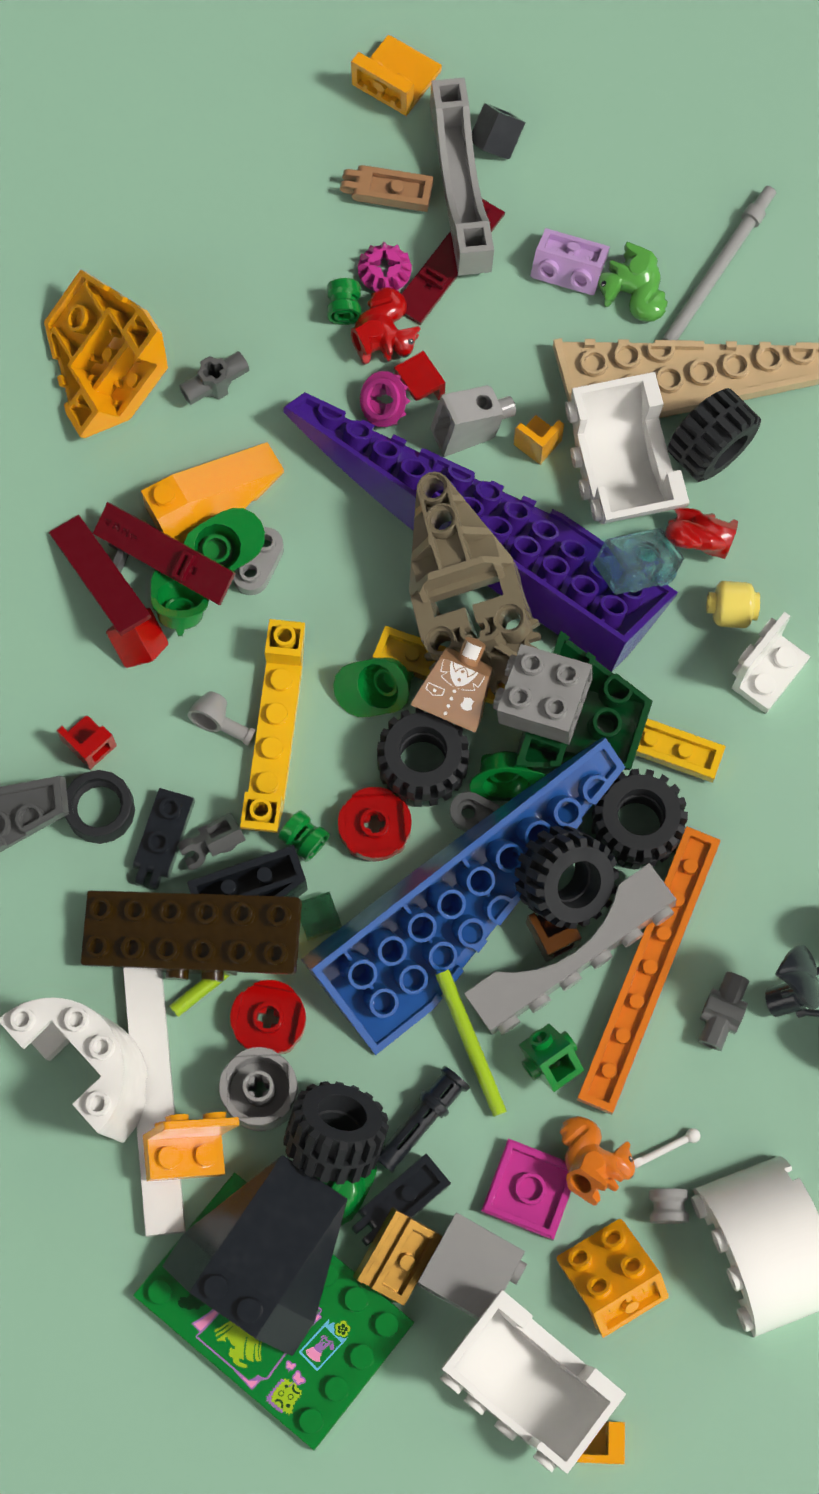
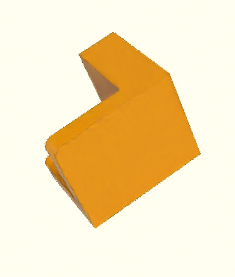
[513,415,564,465]
[577,1421,625,1464]

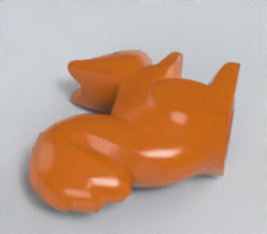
[560,1116,635,1206]

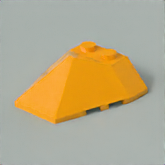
[44,270,168,438]

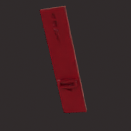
[402,199,505,325]
[93,502,236,605]
[49,515,152,636]

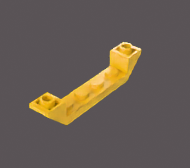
[240,619,305,833]

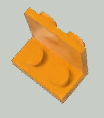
[351,35,442,116]
[143,1112,239,1182]
[556,1219,669,1338]

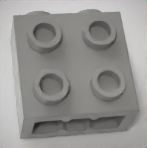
[493,644,592,744]

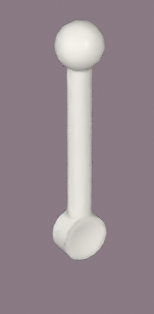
[633,1128,701,1169]

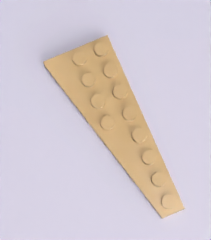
[553,338,819,418]

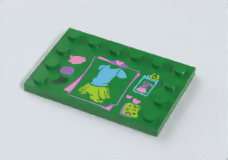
[133,1172,415,1451]

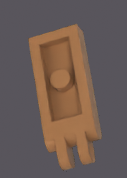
[340,165,433,212]

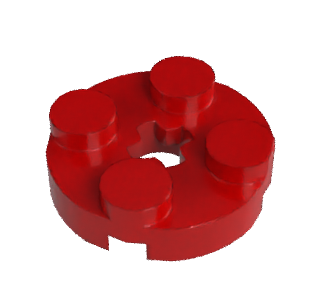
[338,787,412,861]
[230,980,306,1055]

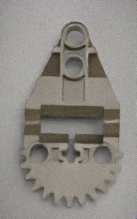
[409,472,541,696]

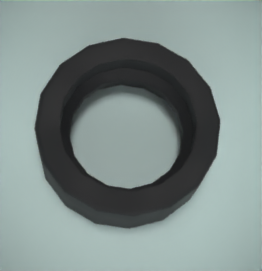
[65,770,135,844]

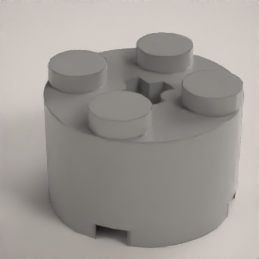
[219,1047,299,1131]

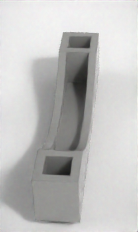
[430,78,494,276]
[464,863,676,1035]

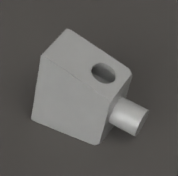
[430,385,516,457]

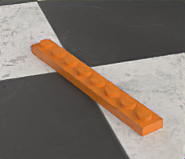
[577,826,721,1115]

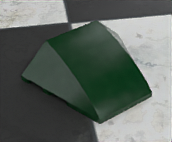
[514,630,653,770]

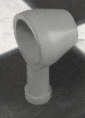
[188,691,256,746]

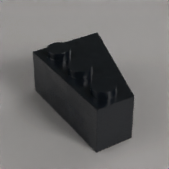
[187,845,308,897]

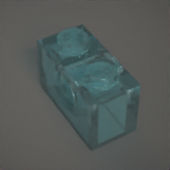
[594,528,684,595]

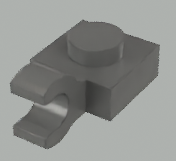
[177,813,246,870]

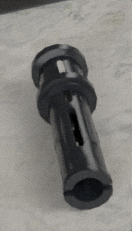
[378,1065,470,1173]

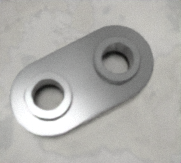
[233,527,284,595]

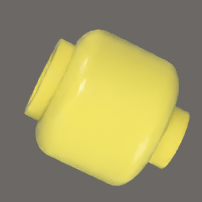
[706,581,760,629]

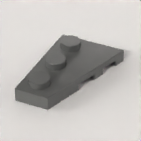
[0,776,69,852]

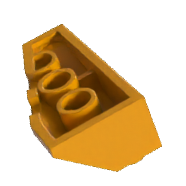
[141,442,284,543]

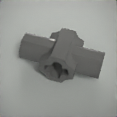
[179,351,249,405]
[698,972,749,1051]

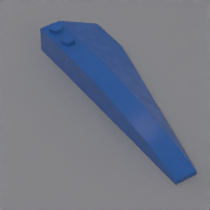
[301,737,625,1055]

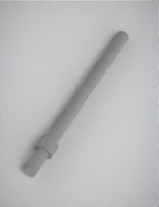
[661,186,776,340]

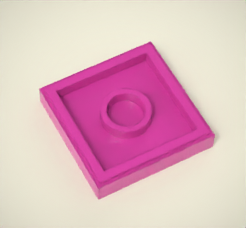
[481,1138,571,1241]

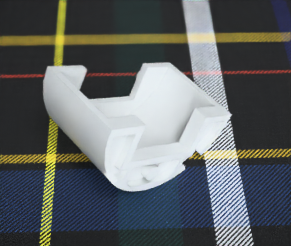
[565,372,690,524]
[0,997,148,1143]
[691,1156,819,1338]
[440,1290,626,1474]

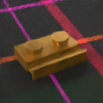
[353,1207,443,1306]

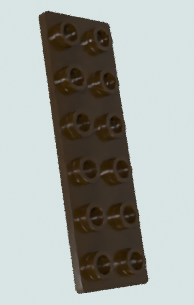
[81,890,302,982]

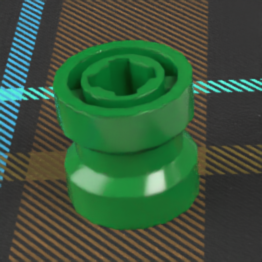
[327,278,361,325]
[278,810,330,862]

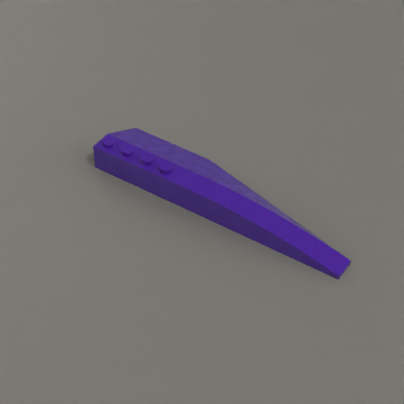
[283,392,678,672]

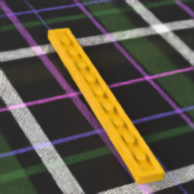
[372,625,726,783]

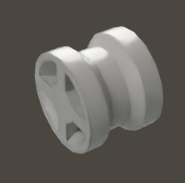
[649,1189,689,1224]

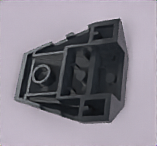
[163,1155,348,1356]

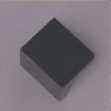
[472,103,526,159]

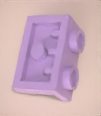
[530,228,610,295]

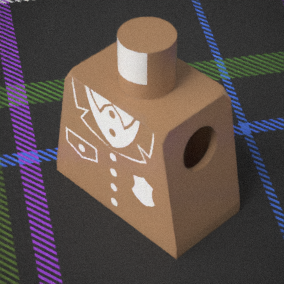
[411,637,493,732]

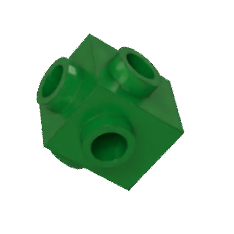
[519,1023,584,1092]

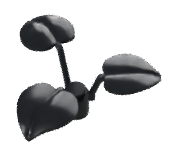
[765,945,819,1018]

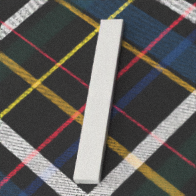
[123,968,186,1237]

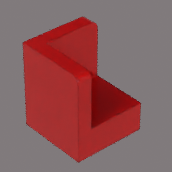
[394,351,446,401]
[106,607,168,668]
[56,716,117,770]

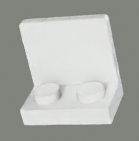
[731,612,811,714]

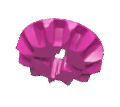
[358,241,412,291]
[360,371,410,427]

